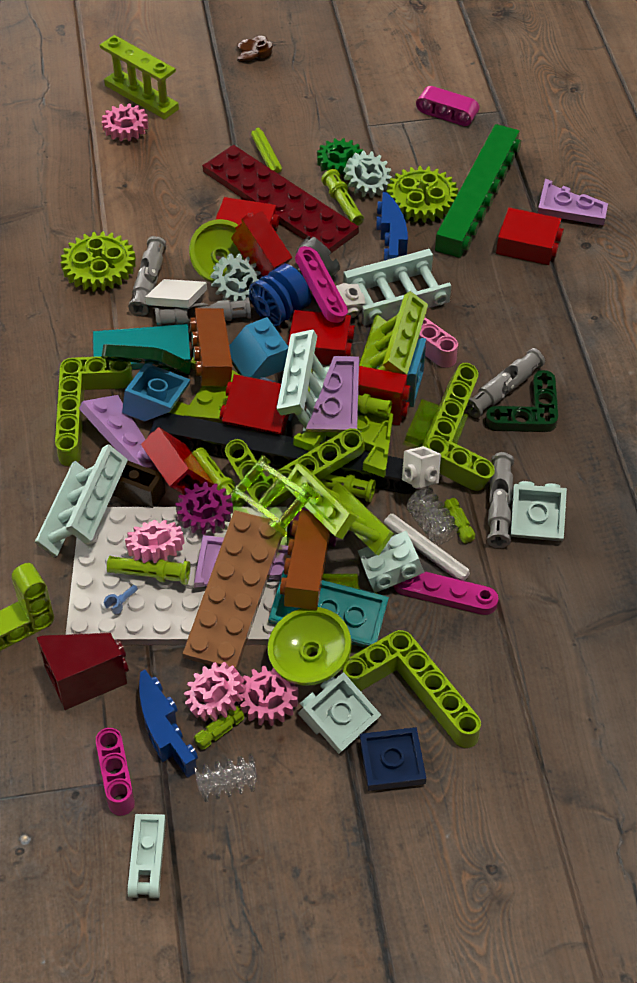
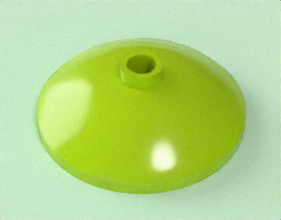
[189,219,245,283]
[268,607,352,685]

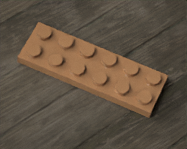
[182,510,286,670]

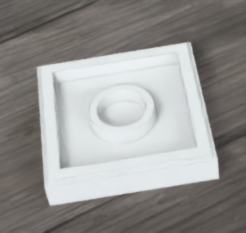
[145,279,207,308]

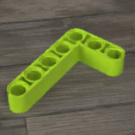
[55,357,133,466]
[422,363,495,491]
[225,428,365,508]
[0,563,54,651]
[342,630,481,748]

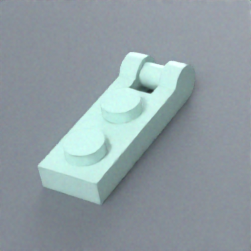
[128,814,166,898]

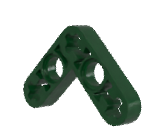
[101,344,191,376]
[485,370,558,432]

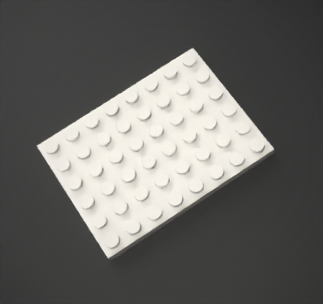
[66,507,288,645]

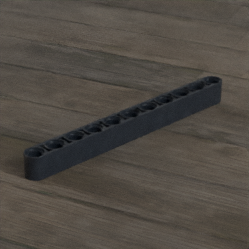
[148,413,416,494]

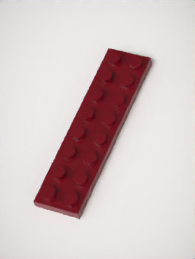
[202,145,359,253]

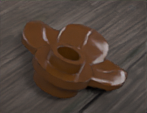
[236,36,273,61]

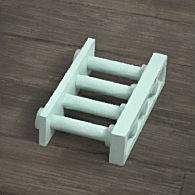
[343,249,451,326]
[277,329,330,443]
[35,444,128,557]

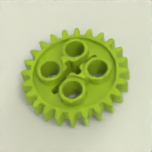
[386,166,458,223]
[61,231,136,292]

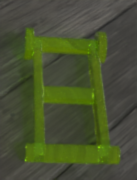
[229,456,319,538]

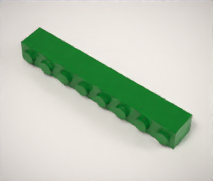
[435,124,521,258]

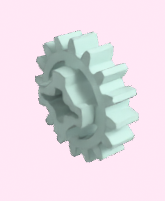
[343,151,392,198]
[210,253,261,302]

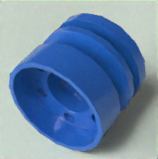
[249,263,311,327]

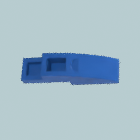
[376,192,408,261]
[139,670,198,778]

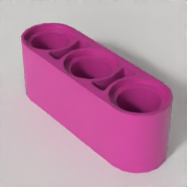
[416,86,480,126]
[96,728,135,816]

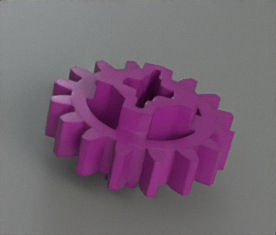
[176,482,233,535]

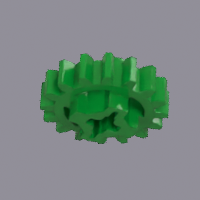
[317,138,363,177]

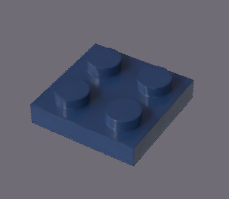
[360,727,427,791]

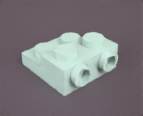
[510,481,567,541]
[358,531,424,593]
[298,672,381,754]

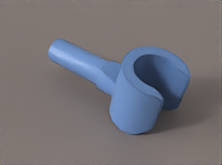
[104,585,138,614]

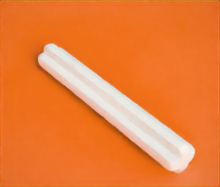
[384,514,470,581]

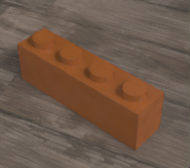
[190,308,233,386]
[280,510,331,610]

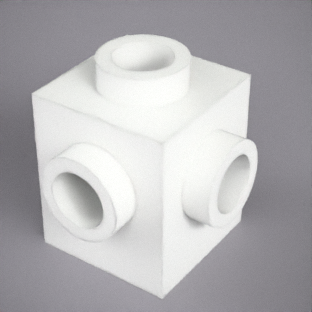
[336,283,366,318]
[402,446,441,489]

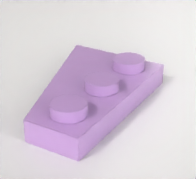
[538,179,608,225]
[306,356,359,432]

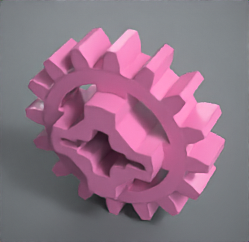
[102,104,148,141]
[125,520,185,563]
[184,662,246,722]
[238,666,299,726]

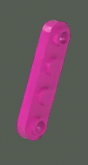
[295,246,348,323]
[393,571,499,615]

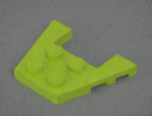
[168,358,239,423]
[293,410,393,477]

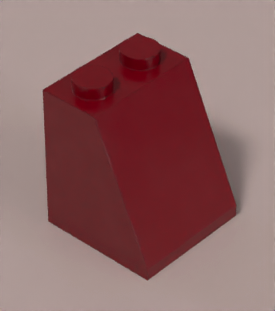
[37,633,129,710]

